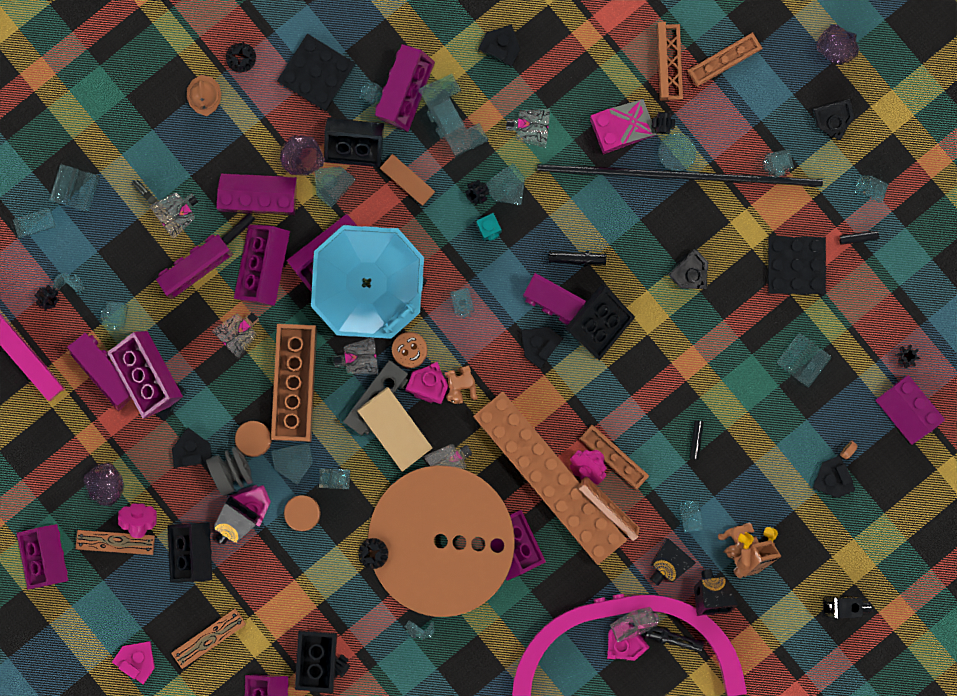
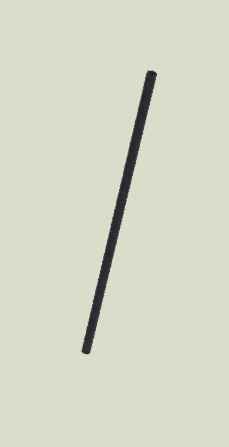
[537,164,823,187]

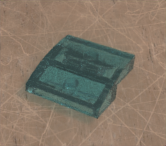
[49,164,100,213]
[777,333,832,388]

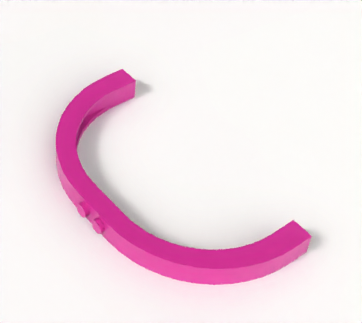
[512,593,747,696]

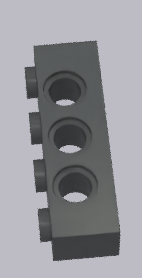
[343,360,409,436]

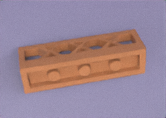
[657,22,683,101]

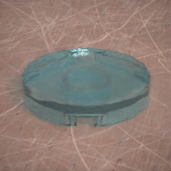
[658,133,696,171]

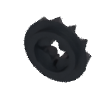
[226,42,256,73]
[358,538,388,569]

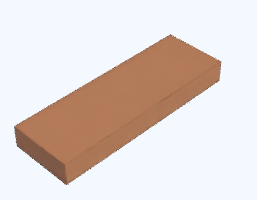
[380,154,435,206]

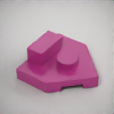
[405,362,448,404]
[227,485,271,527]
[607,619,649,661]
[112,641,155,684]

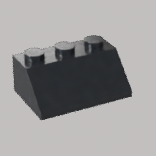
[324,118,384,167]
[167,522,213,583]
[295,630,337,693]

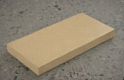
[357,387,432,472]

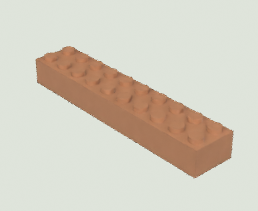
[473,392,627,565]

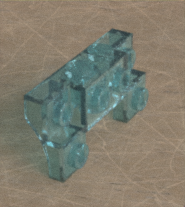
[419,74,489,157]

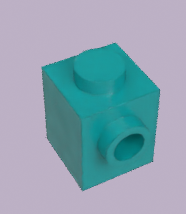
[476,213,502,241]

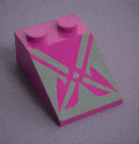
[590,99,657,155]

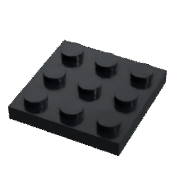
[277,33,356,112]
[768,237,826,295]
[565,284,635,361]

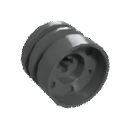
[206,446,253,496]

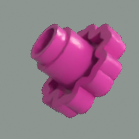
[570,450,607,485]
[118,504,157,538]

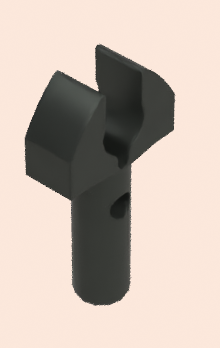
[132,179,161,209]

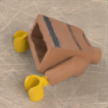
[734,527,781,578]

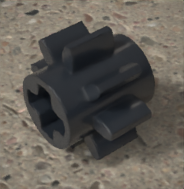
[652,113,676,134]
[465,180,490,205]
[34,285,59,310]
[895,345,920,369]
[335,654,350,679]

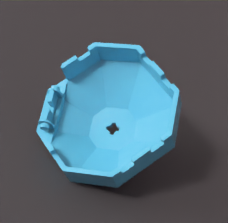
[311,225,424,338]

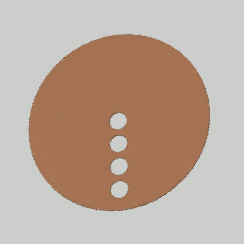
[368,466,515,617]

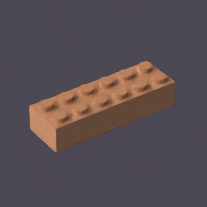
[271,324,317,442]

